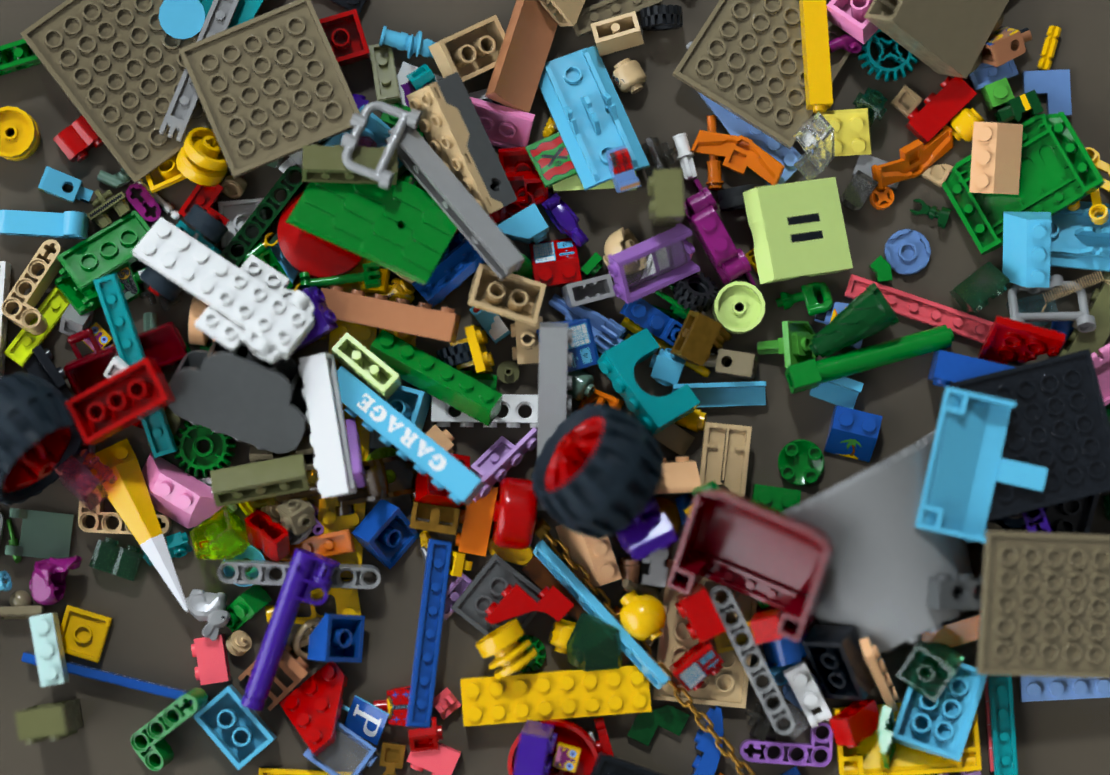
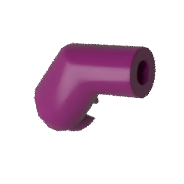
[829,34,862,54]

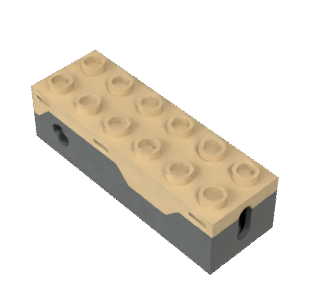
[406,72,518,223]

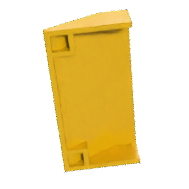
[832,702,982,775]

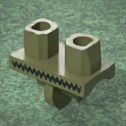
[87,189,132,229]

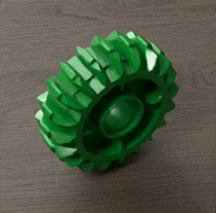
[174,421,236,478]

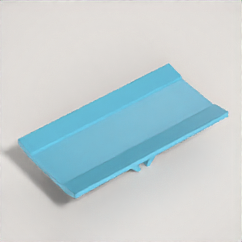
[538,46,650,191]
[1050,201,1110,272]

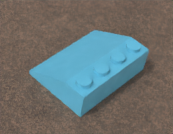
[892,648,988,762]

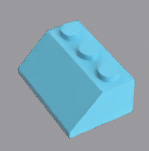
[1002,212,1051,288]

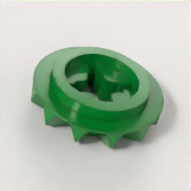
[517,635,546,672]

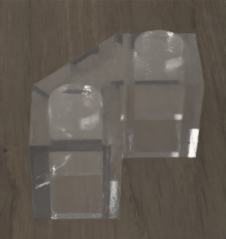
[793,111,835,180]

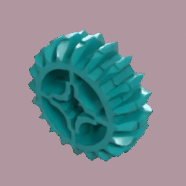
[857,29,918,82]

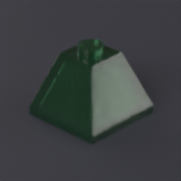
[567,612,622,672]
[895,641,966,703]

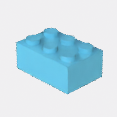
[193,684,277,770]

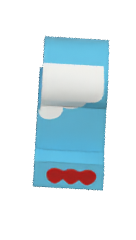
[469,307,510,344]

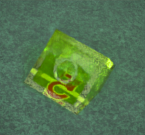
[189,505,250,559]

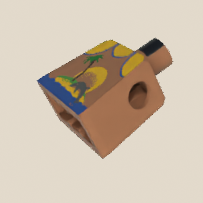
[981,27,1032,67]

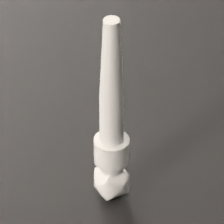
[138,180,181,220]

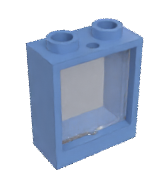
[303,721,378,775]

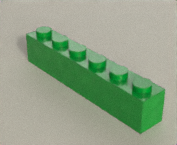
[370,330,503,426]

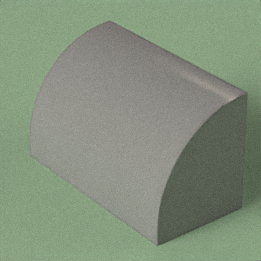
[560,273,616,308]

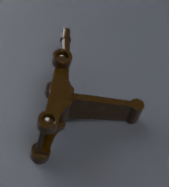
[276,455,418,516]

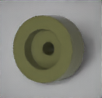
[497,360,520,384]

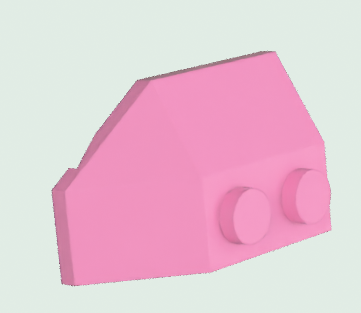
[142,452,228,529]

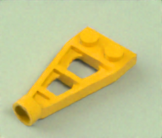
[265,579,362,626]

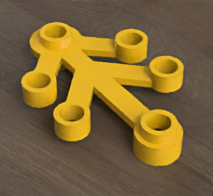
[1067,147,1110,225]

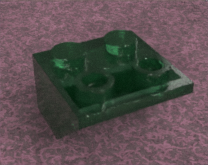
[949,262,1010,313]

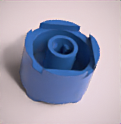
[762,631,809,668]

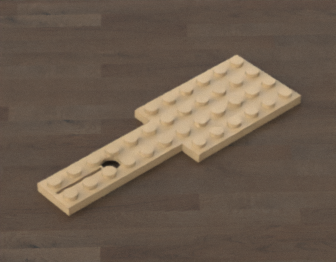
[652,422,757,709]

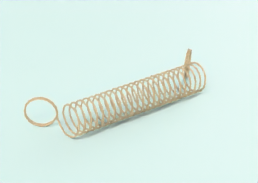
[1041,270,1110,312]

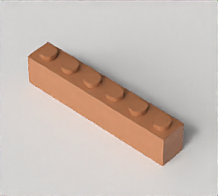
[321,285,461,343]

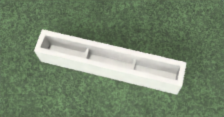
[298,353,357,498]

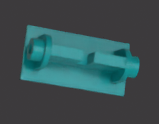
[142,531,193,566]

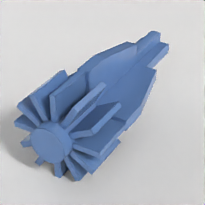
[548,294,626,354]

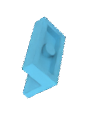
[809,377,864,409]

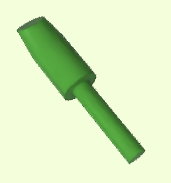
[6,519,22,563]

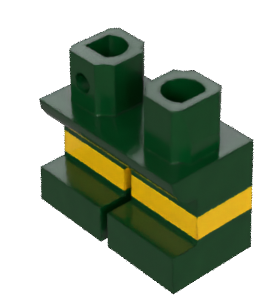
[994,90,1044,124]

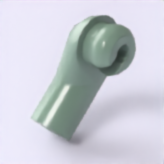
[97,168,131,188]

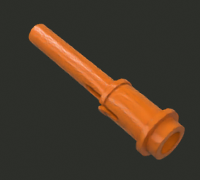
[706,115,724,190]

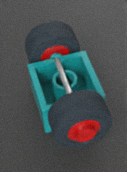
[140,204,228,302]

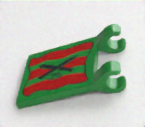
[525,132,577,188]

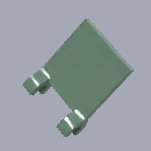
[4,508,74,559]

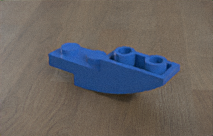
[620,298,683,347]
[691,706,723,775]

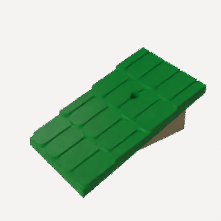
[286,179,457,285]

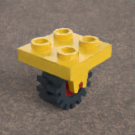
[436,325,494,374]

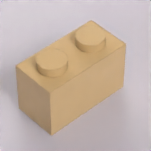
[591,11,644,57]

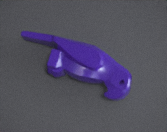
[541,191,589,247]

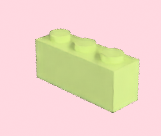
[331,333,401,401]

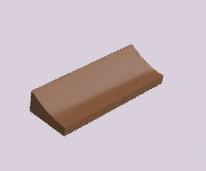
[485,0,558,113]

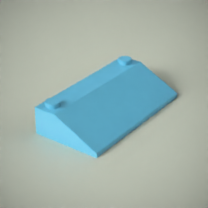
[915,386,1017,543]

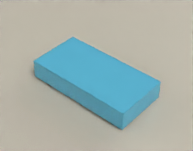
[996,458,1048,492]

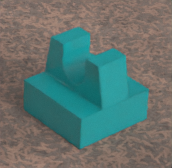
[407,63,436,90]

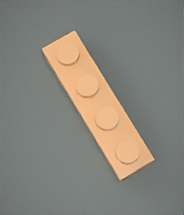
[859,637,899,711]

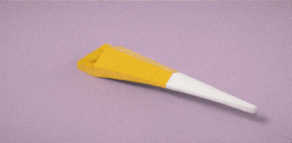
[84,438,188,612]

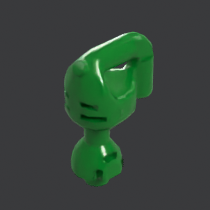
[776,282,833,316]

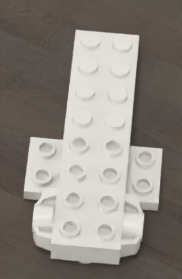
[132,217,314,363]

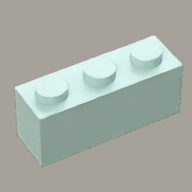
[29,612,69,687]

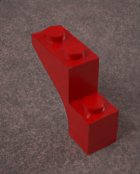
[485,583,574,624]

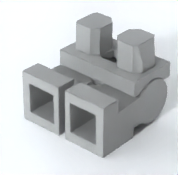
[641,548,669,588]

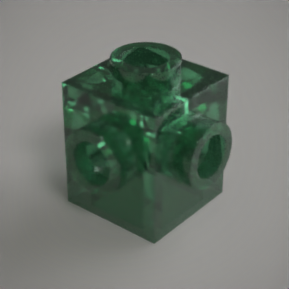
[852,87,888,127]

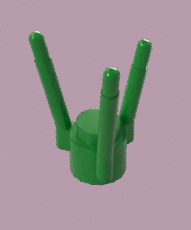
[651,284,691,320]

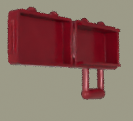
[64,321,187,395]

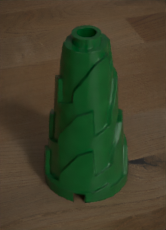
[809,283,900,358]

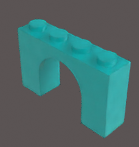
[597,328,701,436]

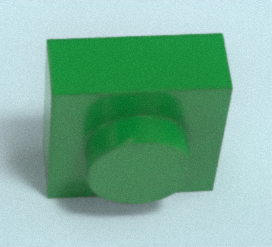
[580,252,603,277]

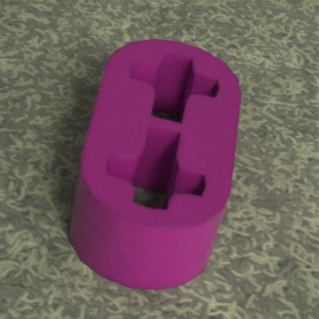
[126,183,163,223]

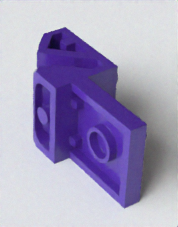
[616,496,678,561]

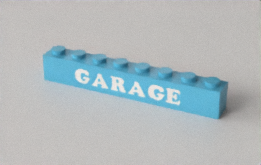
[337,365,486,506]

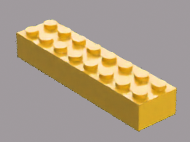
[460,664,652,727]

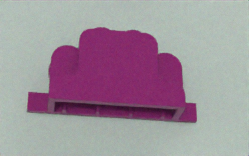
[684,179,756,286]

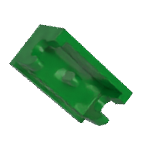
[55,268,102,316]

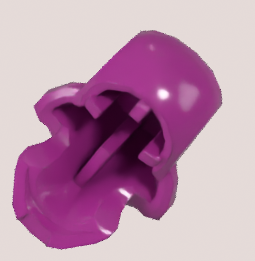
[29,556,82,606]

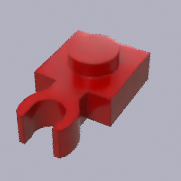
[594,717,614,756]

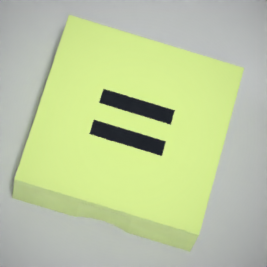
[742,177,853,284]

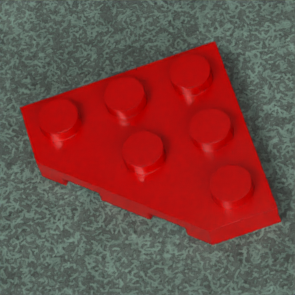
[978,316,1066,365]
[279,662,348,756]

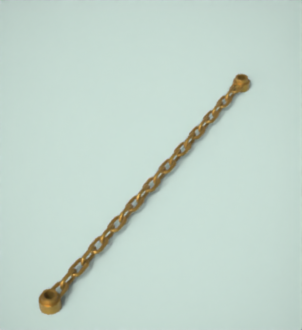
[534,518,755,775]

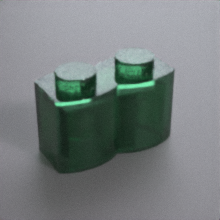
[89,536,144,581]

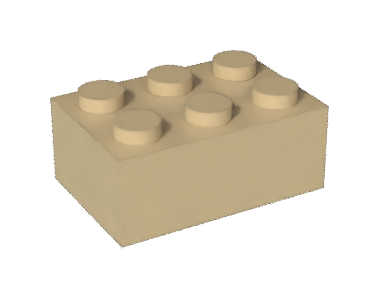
[429,15,505,82]

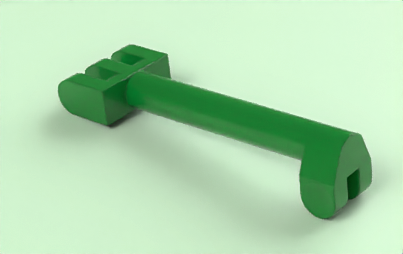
[300,262,382,290]

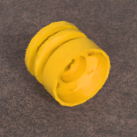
[475,619,538,679]

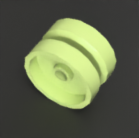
[712,281,765,334]

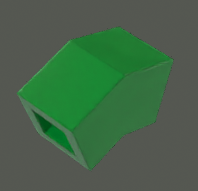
[869,255,893,283]

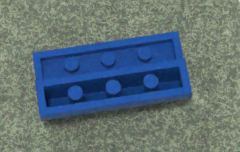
[412,231,485,308]

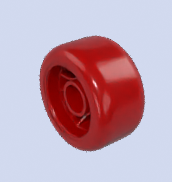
[493,477,538,550]

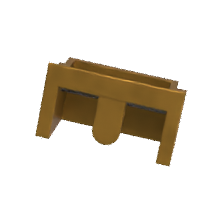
[409,502,461,535]

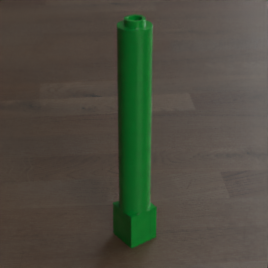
[784,325,954,394]

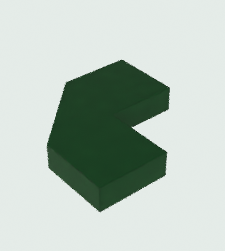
[627,704,690,746]

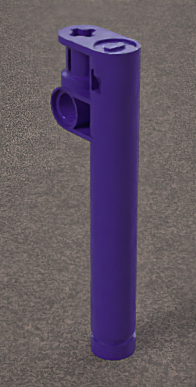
[241,548,340,711]

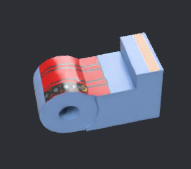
[606,145,641,193]

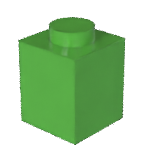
[980,78,1015,111]

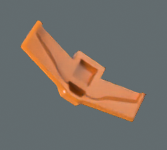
[872,125,954,188]
[690,130,785,185]

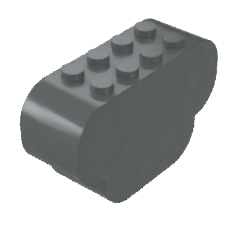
[168,341,308,454]

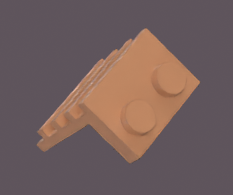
[238,642,311,711]

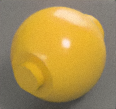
[619,590,666,642]

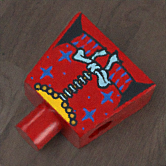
[373,685,416,728]

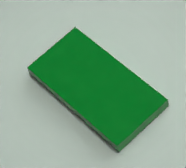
[56,209,151,293]

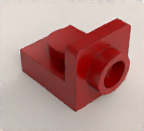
[408,717,443,752]

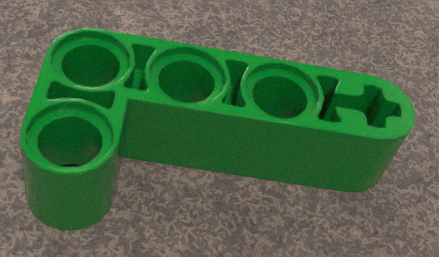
[130,687,208,771]

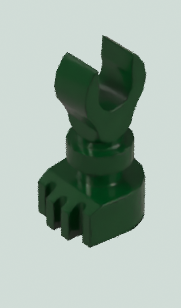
[910,199,952,229]

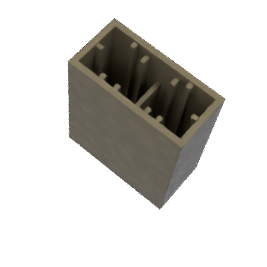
[864,0,1009,79]

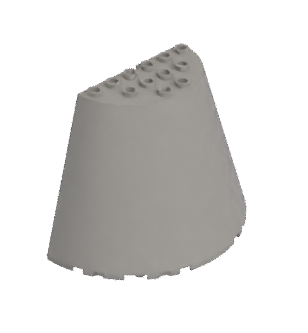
[781,430,976,654]

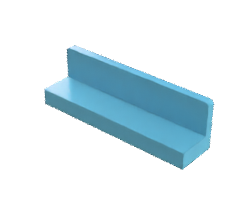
[672,381,767,408]

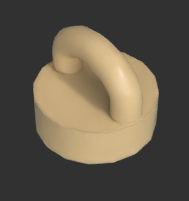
[221,175,247,199]

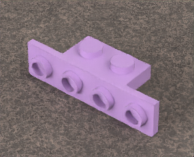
[470,428,538,503]

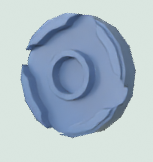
[884,229,931,276]

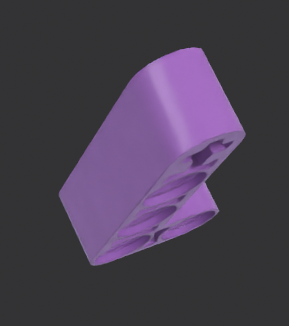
[739,721,833,767]

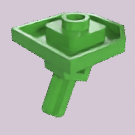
[757,321,816,368]

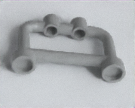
[341,101,422,190]
[1007,274,1096,333]

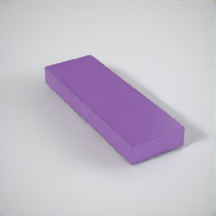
[345,418,366,488]

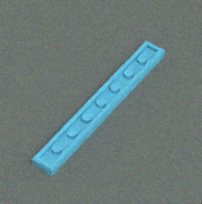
[533,540,670,690]

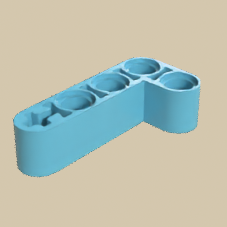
[0,210,89,239]

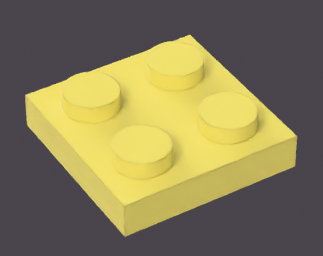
[821,108,872,157]

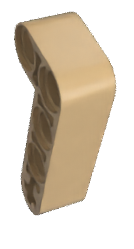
[2,239,65,335]
[78,488,173,535]

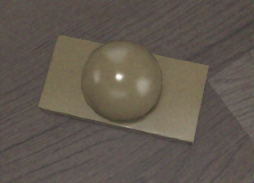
[0,590,46,620]

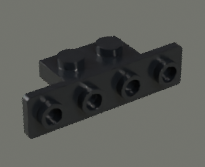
[9,338,73,400]

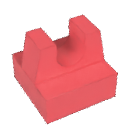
[433,687,462,720]

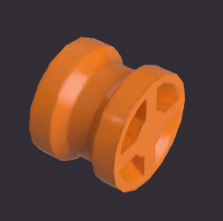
[869,186,894,210]

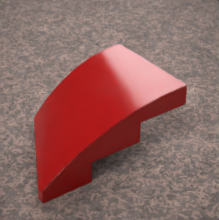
[498,147,548,221]

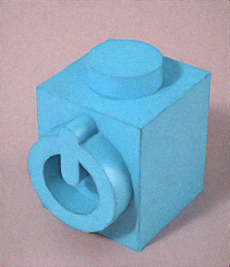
[649,348,686,386]

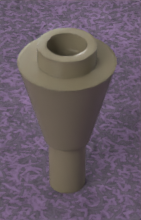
[622,579,659,599]

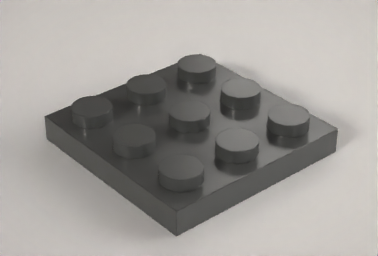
[451,553,541,636]

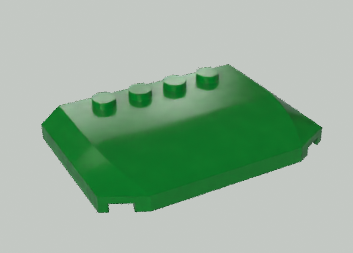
[942,112,1105,255]

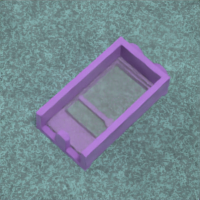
[607,223,701,304]

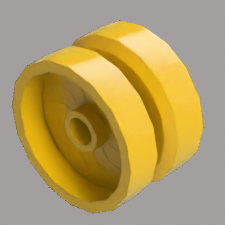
[0,106,41,161]
[176,127,229,186]

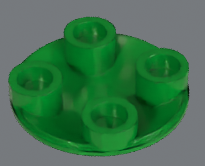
[778,439,824,486]

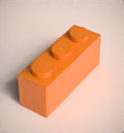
[455,486,499,557]

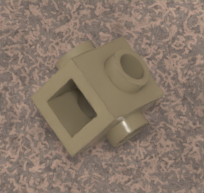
[276,499,317,536]

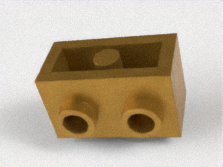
[670,310,722,367]

